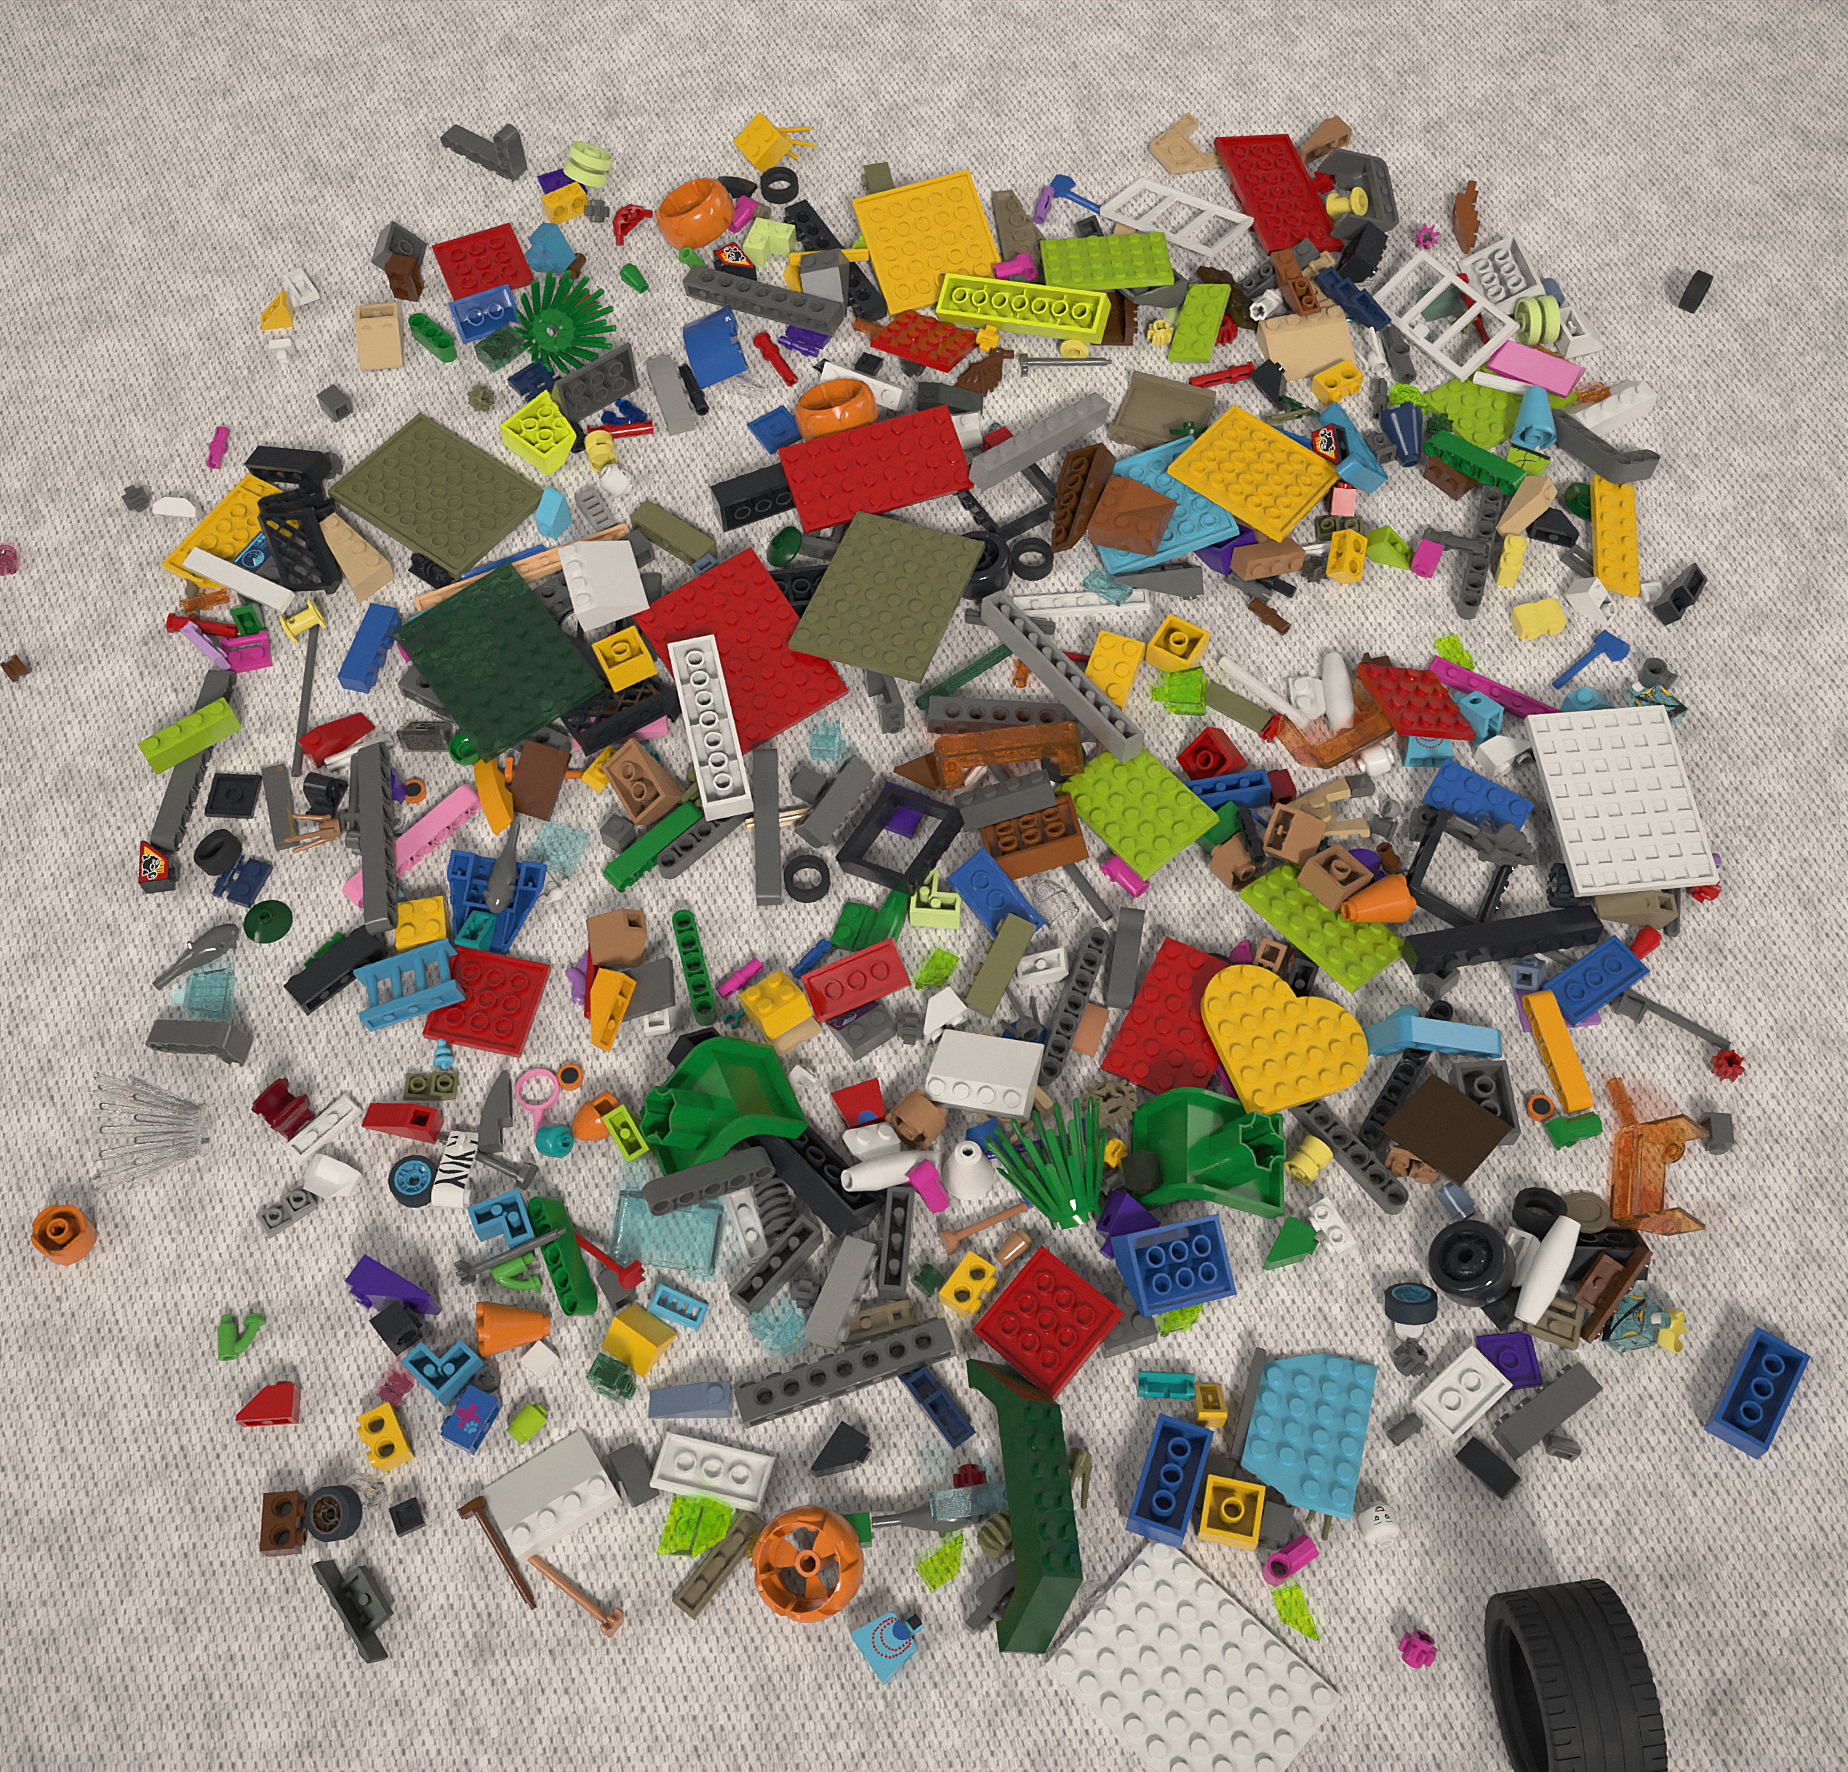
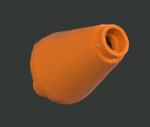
[1341,874,1417,924]
[475,1301,550,1357]

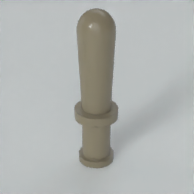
[185,574,200,617]

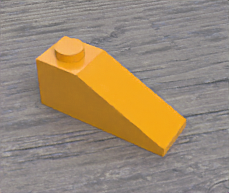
[590,968,637,1053]

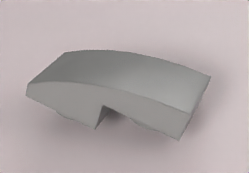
[256,1185,317,1239]

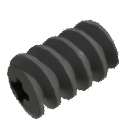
[753,1178,796,1239]

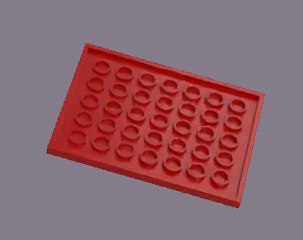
[632,547,849,756]

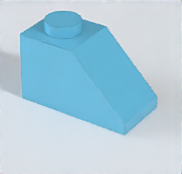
[535,486,572,540]
[1560,686,1613,712]

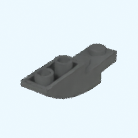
[1237,238,1320,299]
[965,1560,1018,1636]

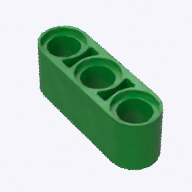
[408,313,457,363]

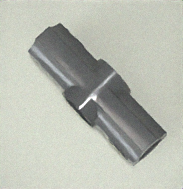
[1381,326,1417,385]

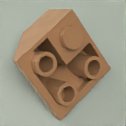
[586,908,648,968]
[1383,1145,1440,1184]

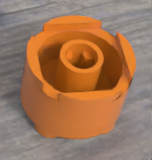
[31,1204,97,1266]

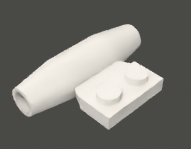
[1288,653,1355,738]
[841,1121,939,1191]
[1505,1215,1581,1326]

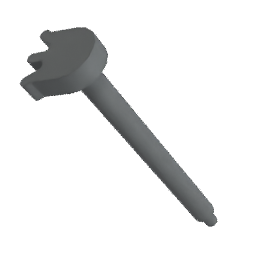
[1020,353,1112,377]
[438,1134,539,1190]
[453,1228,567,1286]

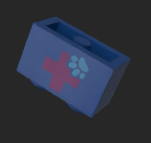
[440,1385,503,1456]

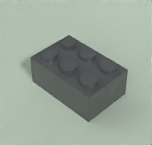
[1448,1060,1521,1146]

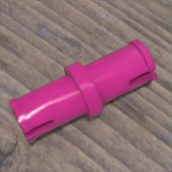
[206,426,230,469]
[715,957,764,1001]

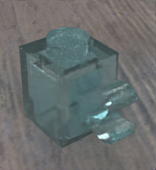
[810,719,846,762]

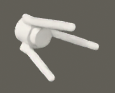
[1352,327,1388,373]

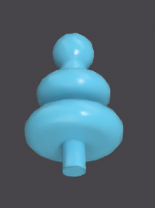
[433,1039,455,1071]

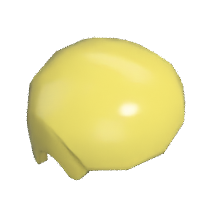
[1653,1308,1688,1354]

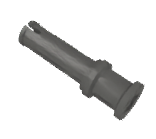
[1422,527,1491,556]

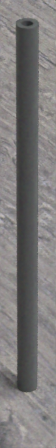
[291,623,320,777]
[1540,950,1731,1051]

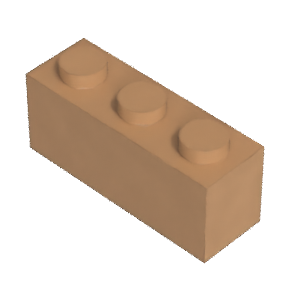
[1230,538,1306,581]

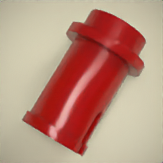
[1259,713,1288,743]

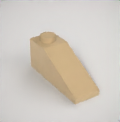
[1496,476,1558,541]

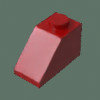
[235,1381,301,1427]

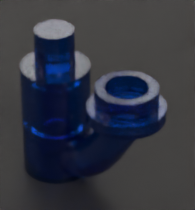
[601,398,648,425]

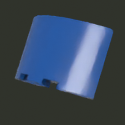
[683,305,749,389]

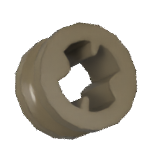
[752,203,772,220]

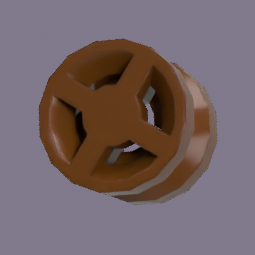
[0,654,29,683]

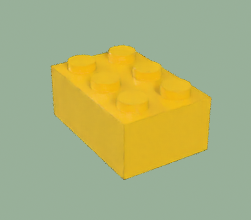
[1084,630,1145,713]

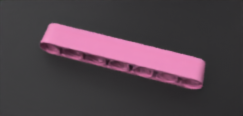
[342,784,483,909]

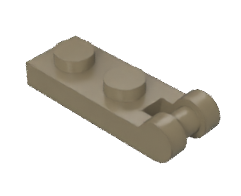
[843,1300,918,1347]

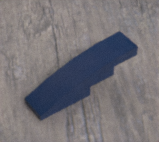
[1314,266,1392,333]
[893,1349,976,1450]

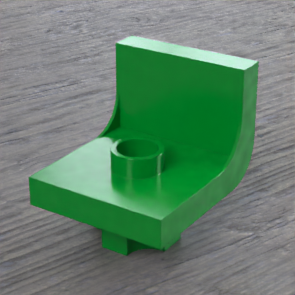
[639,1036,809,1176]
[1130,1087,1286,1219]

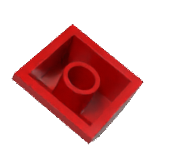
[1176,726,1248,781]

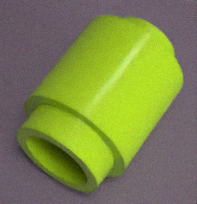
[506,1402,548,1445]

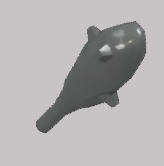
[483,822,521,914]
[152,923,239,990]
[871,1490,984,1538]

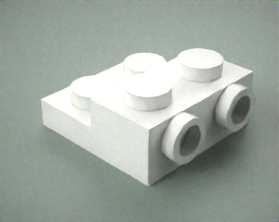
[1308,1197,1360,1259]

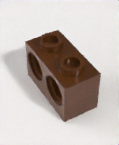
[384,254,425,302]
[259,1490,308,1557]

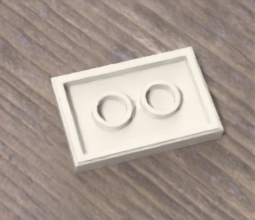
[1412,1344,1513,1444]

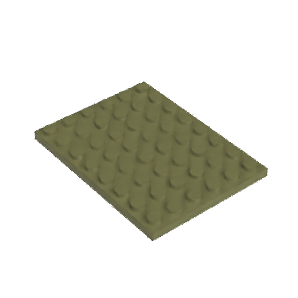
[327,413,544,581]
[788,511,985,684]

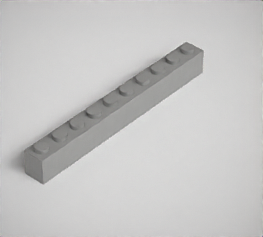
[980,590,1145,763]

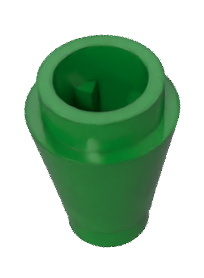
[619,263,649,294]

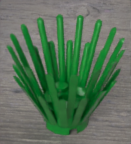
[514,270,617,374]
[982,1096,1107,1230]

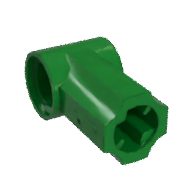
[1544,1111,1603,1151]

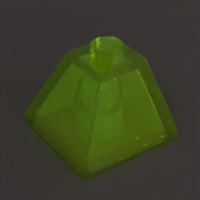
[657,1498,733,1557]

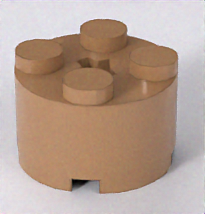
[1210,833,1267,892]
[886,1089,947,1150]

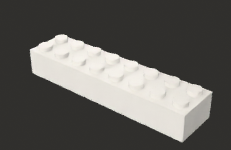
[667,634,754,822]

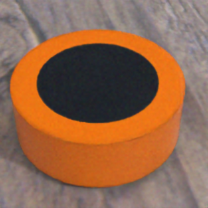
[404,779,427,804]
[557,1064,584,1091]
[1526,1094,1554,1122]

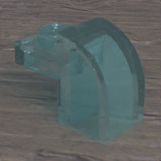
[747,1309,807,1356]

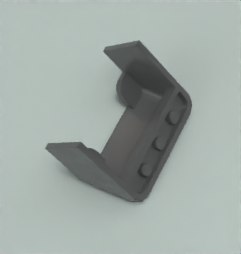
[1317,147,1399,241]

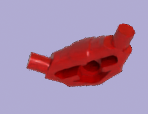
[612,204,653,246]

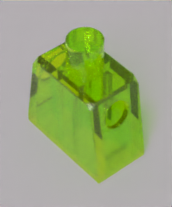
[1152,666,1208,716]

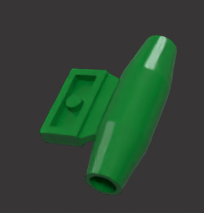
[829,889,910,952]

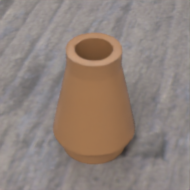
[994,1228,1034,1268]

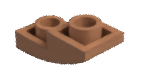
[1071,1002,1110,1058]

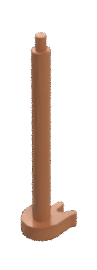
[937,1202,1035,1256]
[528,1555,624,1638]

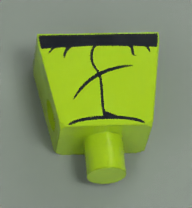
[1505,442,1551,476]

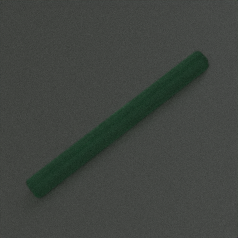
[915,643,1013,711]

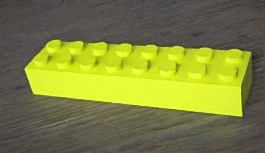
[935,273,1111,344]

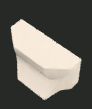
[282,267,320,309]
[153,497,205,519]
[1017,946,1069,986]
[643,997,683,1037]
[303,1154,363,1199]

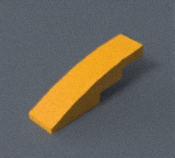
[473,751,514,836]

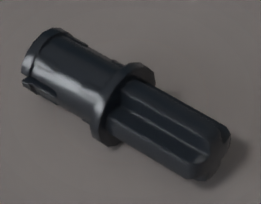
[1255,575,1297,598]

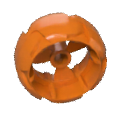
[656,177,735,250]
[794,378,878,442]
[752,1504,864,1623]

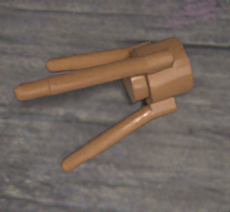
[285,814,341,853]

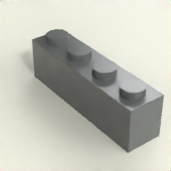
[794,755,876,849]
[954,769,1057,833]
[878,1186,915,1301]
[729,1214,824,1321]
[1492,1362,1603,1461]

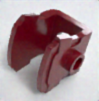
[251,1078,315,1141]

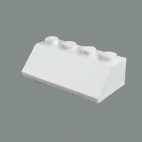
[1564,381,1658,437]

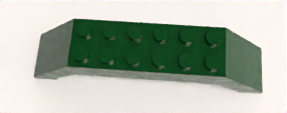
[966,1359,1083,1655]

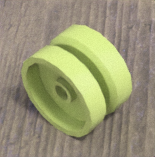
[563,141,614,188]
[1514,295,1560,346]

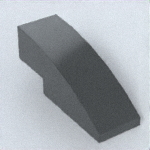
[478,1070,513,1154]

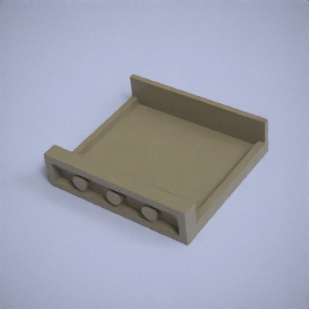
[1109,370,1217,450]

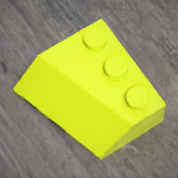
[499,390,577,477]

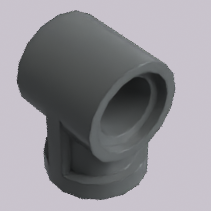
[1638,657,1678,695]

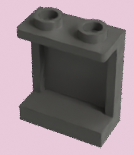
[864,669,905,734]

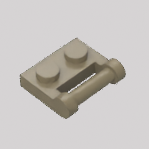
[1522,1295,1585,1350]

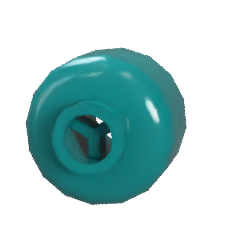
[535,1123,574,1158]

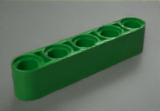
[1423,429,1528,496]
[603,801,705,893]
[672,909,717,1026]
[527,1196,598,1316]

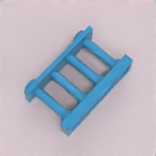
[353,938,466,1032]

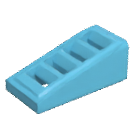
[647,1283,709,1331]

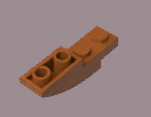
[1452,180,1480,254]
[1270,248,1322,317]

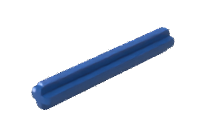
[461,544,546,581]

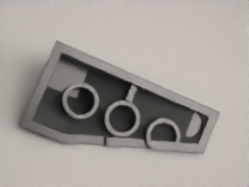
[1108,562,1204,600]

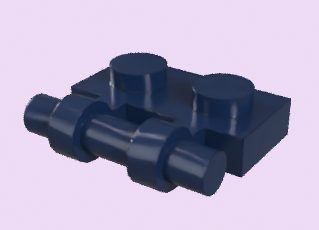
[507,357,562,403]
[212,855,273,909]

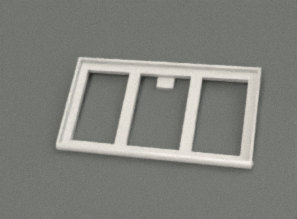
[1100,177,1254,258]
[1373,250,1520,383]

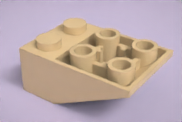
[355,302,404,371]

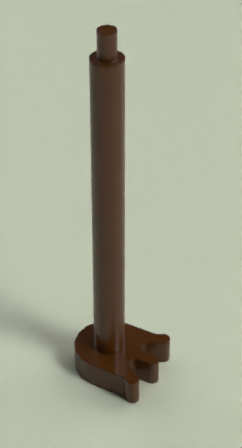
[457,1496,537,1610]

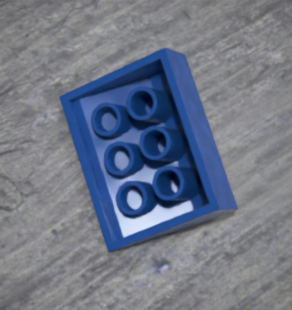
[1110,1214,1237,1318]

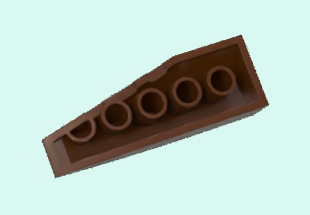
[1051,442,1117,553]

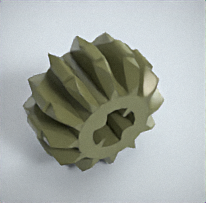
[977,1509,1013,1559]

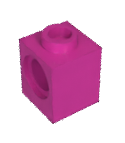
[1410,539,1444,578]

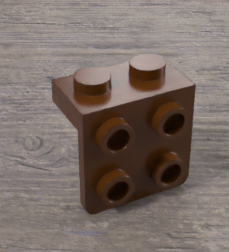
[1091,296,1138,346]
[1423,454,1479,501]

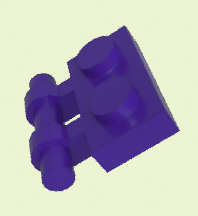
[778,325,832,358]

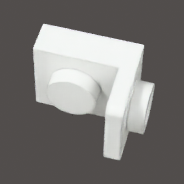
[787,1065,818,1096]

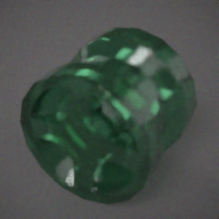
[911,1263,945,1297]

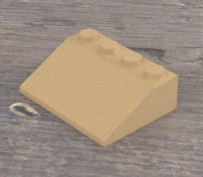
[1256,305,1357,382]

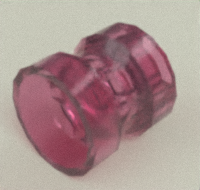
[0,545,17,576]
[375,1370,414,1409]

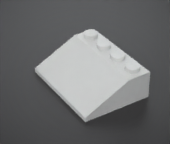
[1458,233,1547,318]
[558,540,650,632]
[924,1029,1045,1121]
[482,1429,622,1564]

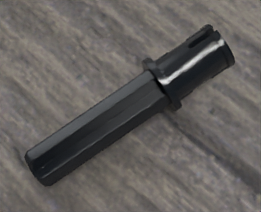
[679,364,710,416]

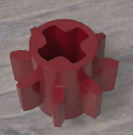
[953,1464,987,1499]

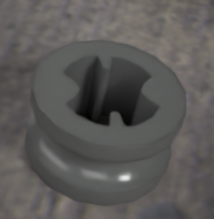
[474,1366,501,1393]

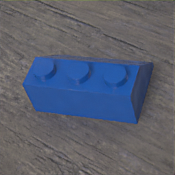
[447,284,520,344]

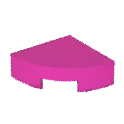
[1229,940,1254,965]

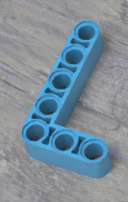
[1318,401,1388,494]
[1362,1016,1502,1059]

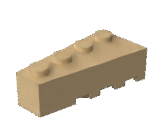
[319,512,395,604]

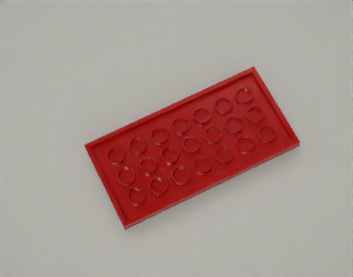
[1213,134,1344,256]
[777,404,975,534]

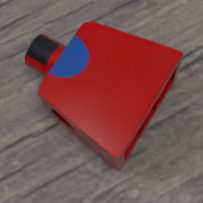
[831,1077,886,1130]

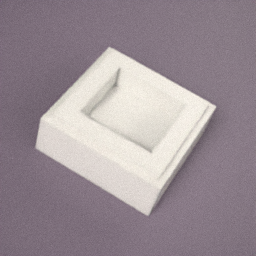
[1640,581,1665,606]
[520,1340,560,1380]

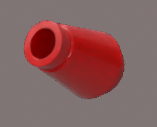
[1629,926,1662,960]

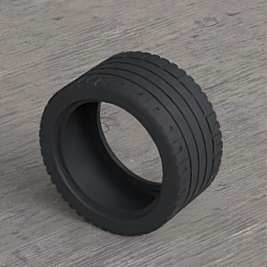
[1484,1578,1668,1772]

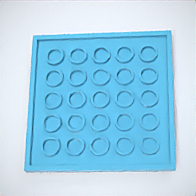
[1095,435,1239,575]

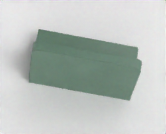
[1415,283,1464,322]

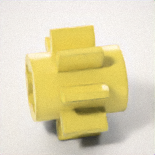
[1147,320,1174,347]

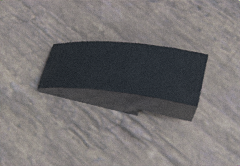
[1653,563,1708,626]

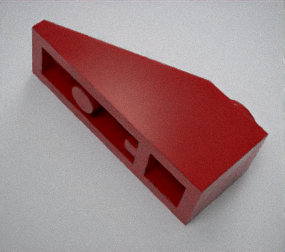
[297,712,375,769]

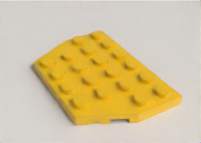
[161,473,299,589]

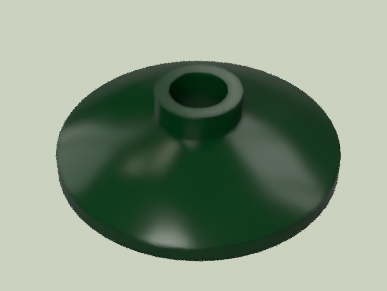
[1280,395,1320,419]
[1564,483,1591,521]
[766,526,802,568]
[243,900,293,944]

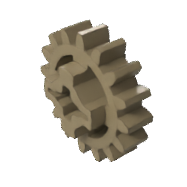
[1081,1076,1138,1130]

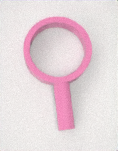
[515,1069,560,1139]

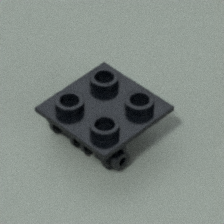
[408,553,454,590]

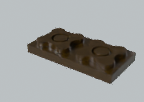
[1196,266,1266,331]

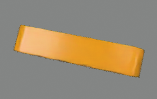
[1522,989,1593,1114]

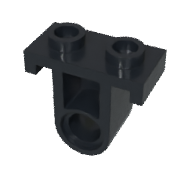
[303,772,349,823]

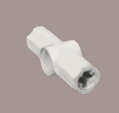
[1249,288,1285,321]

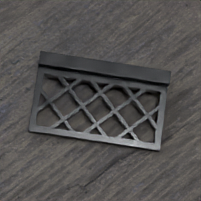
[257,507,342,595]
[559,678,670,757]

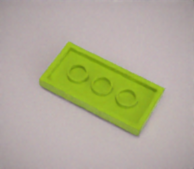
[1168,284,1231,363]

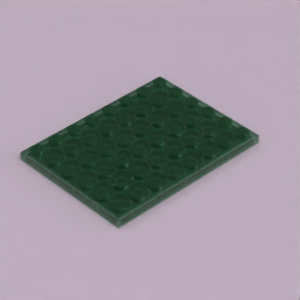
[391,561,605,764]

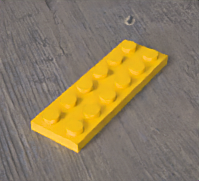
[1590,475,1640,597]

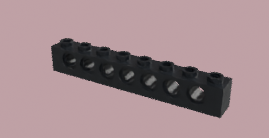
[783,199,887,326]

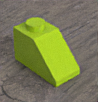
[1365,525,1414,570]
[601,1104,654,1163]

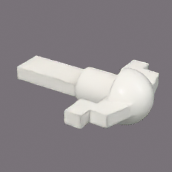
[539,870,570,904]

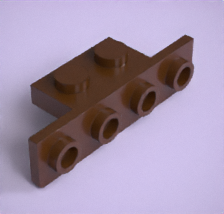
[1570,1245,1653,1344]

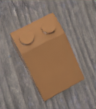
[601,738,684,825]

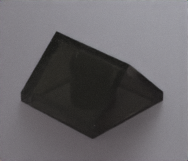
[396,720,454,752]

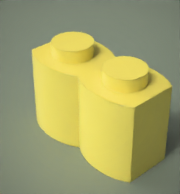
[1494,534,1527,588]
[1510,598,1567,640]

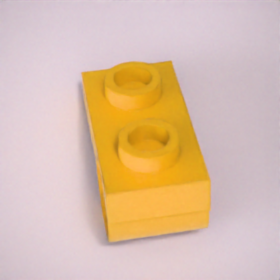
[581,745,617,794]

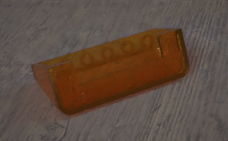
[934,721,1085,790]

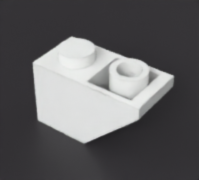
[1565,577,1619,626]
[1474,735,1533,778]
[923,986,967,1045]

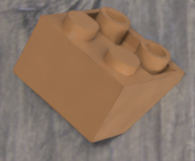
[1263,803,1328,867]

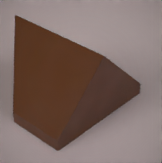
[893,749,945,791]

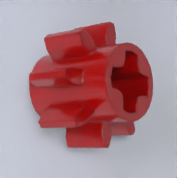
[1312,171,1336,195]
[1689,881,1721,903]
[1710,1049,1745,1082]

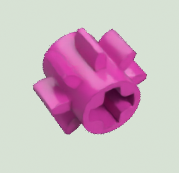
[1414,223,1440,250]
[1398,1630,1438,1669]

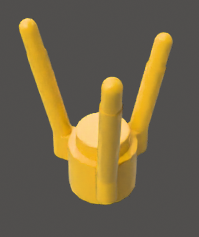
[777,126,817,160]

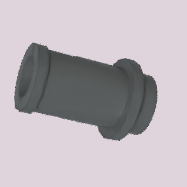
[1386,1412,1424,1447]

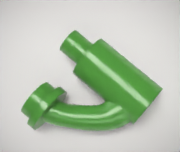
[679,247,705,269]
[490,1251,543,1293]
[217,1313,265,1361]

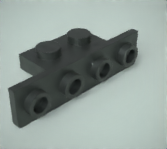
[312,1560,394,1664]

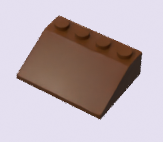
[980,793,1089,881]

